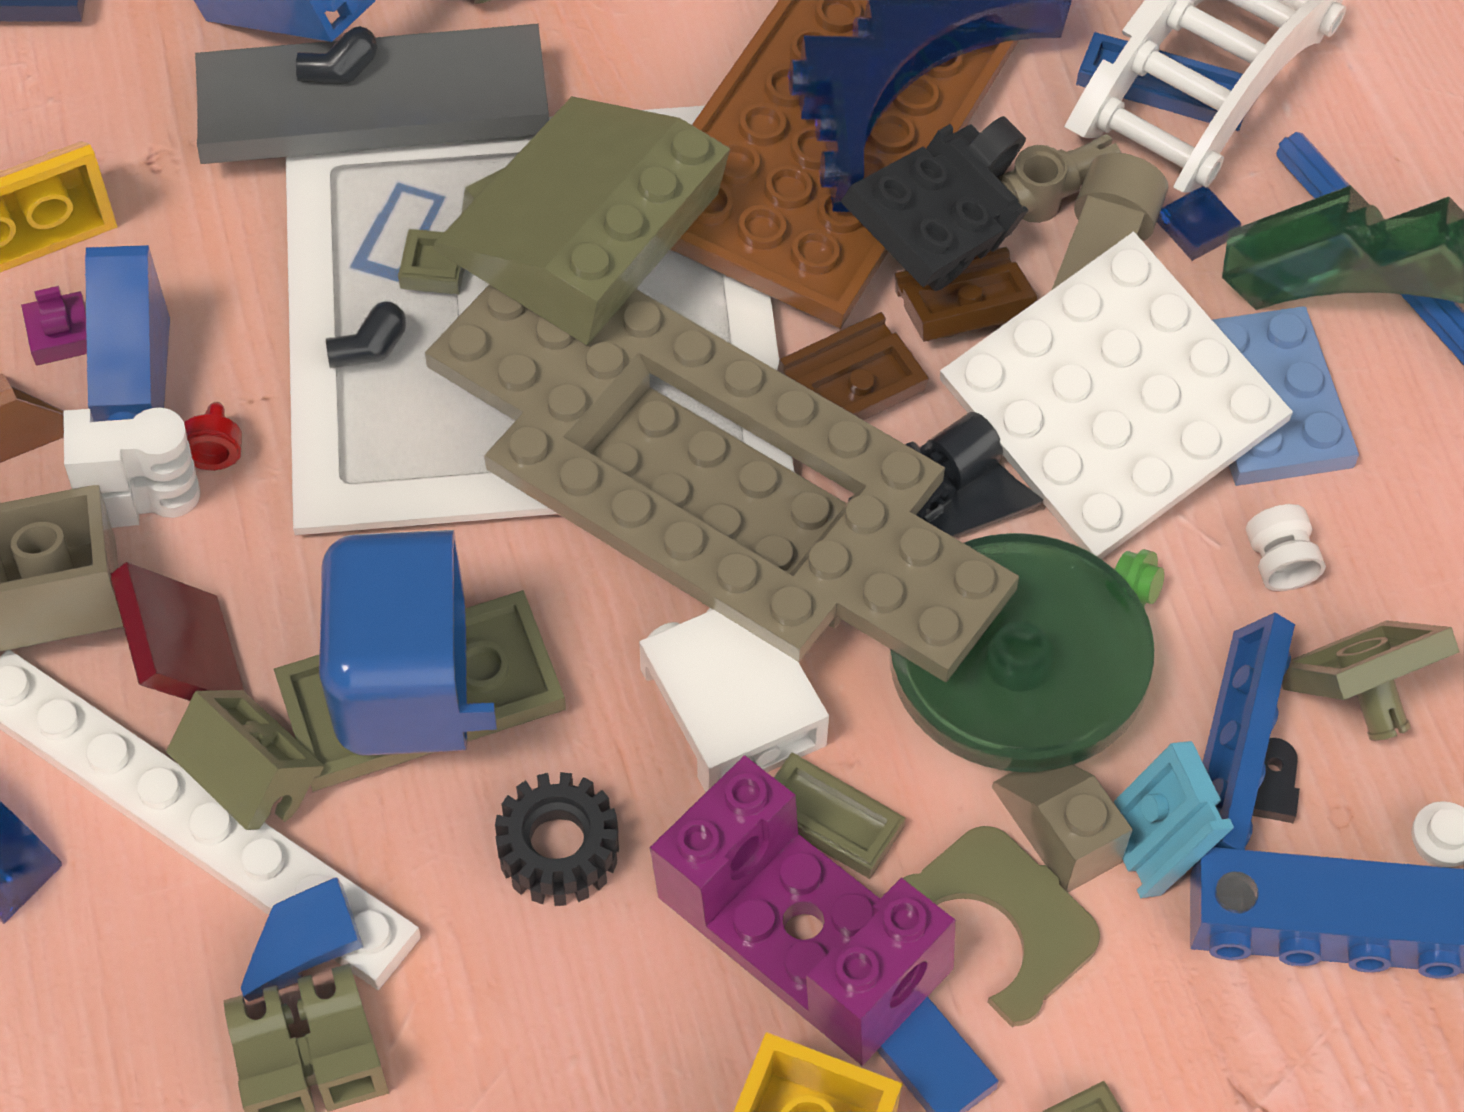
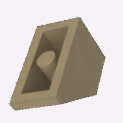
[992,752,1133,892]

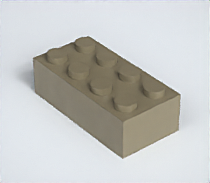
[0,485,123,652]

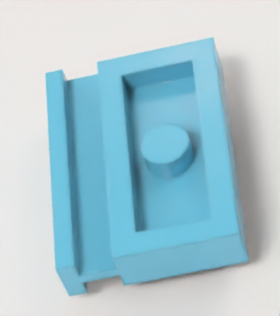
[1113,741,1234,898]

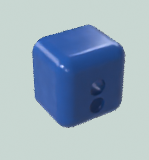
[319,530,497,756]

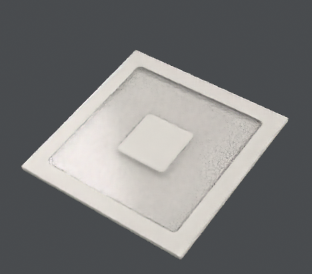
[286,106,794,535]

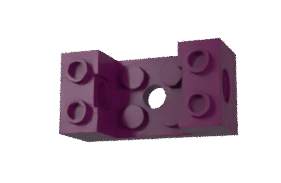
[650,755,956,1066]

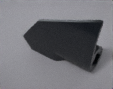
[848,412,1043,538]

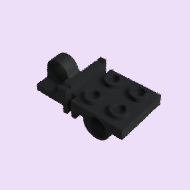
[840,116,1028,291]

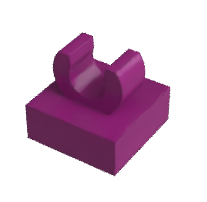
[21,286,87,366]

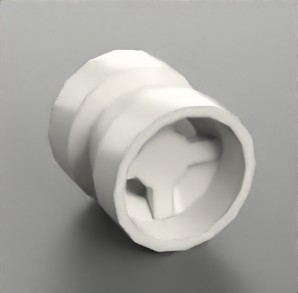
[1245,504,1326,591]

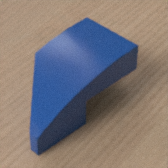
[240,877,363,1002]

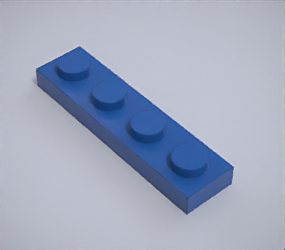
[1203,612,1295,850]

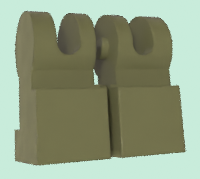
[223,963,389,1112]

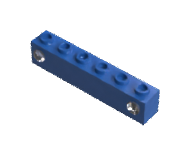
[1190,847,1464,979]

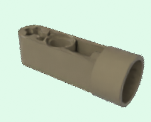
[1052,153,1169,290]

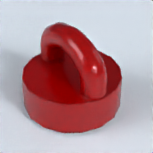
[184,402,242,471]

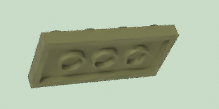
[274,590,566,792]

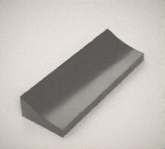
[195,23,549,164]

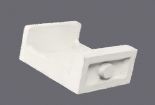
[639,608,829,792]

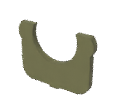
[903,826,1100,1028]

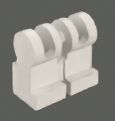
[64,407,200,528]

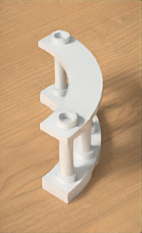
[1064,0,1346,192]

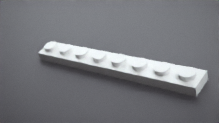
[0,650,421,991]

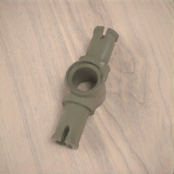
[998,134,1121,223]

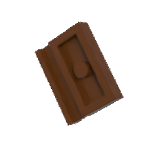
[895,246,1037,342]
[777,312,929,420]

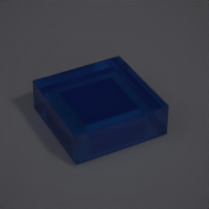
[1157,186,1242,261]

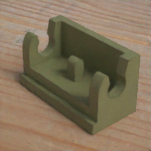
[166,690,324,830]

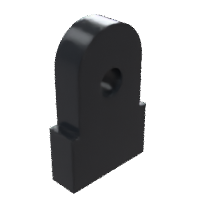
[1252,738,1300,823]

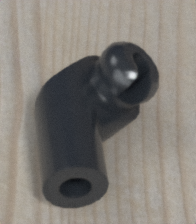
[296,26,377,83]
[325,301,406,368]

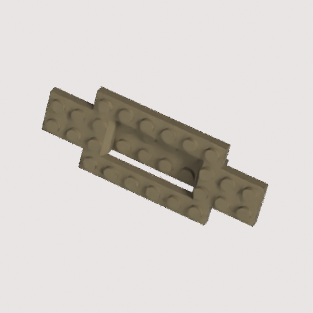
[424,285,1019,682]

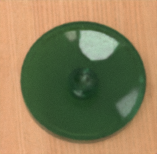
[889,533,1155,772]

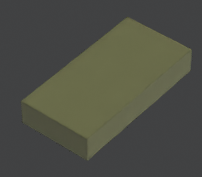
[774,752,906,879]

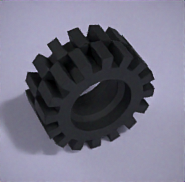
[495,772,619,906]

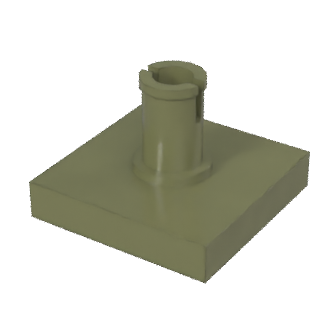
[1282,620,1460,741]

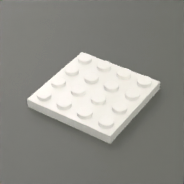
[940,231,1293,565]

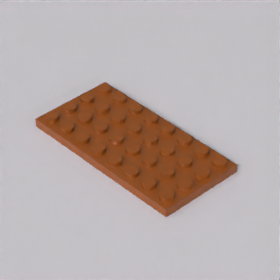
[670,0,1037,329]

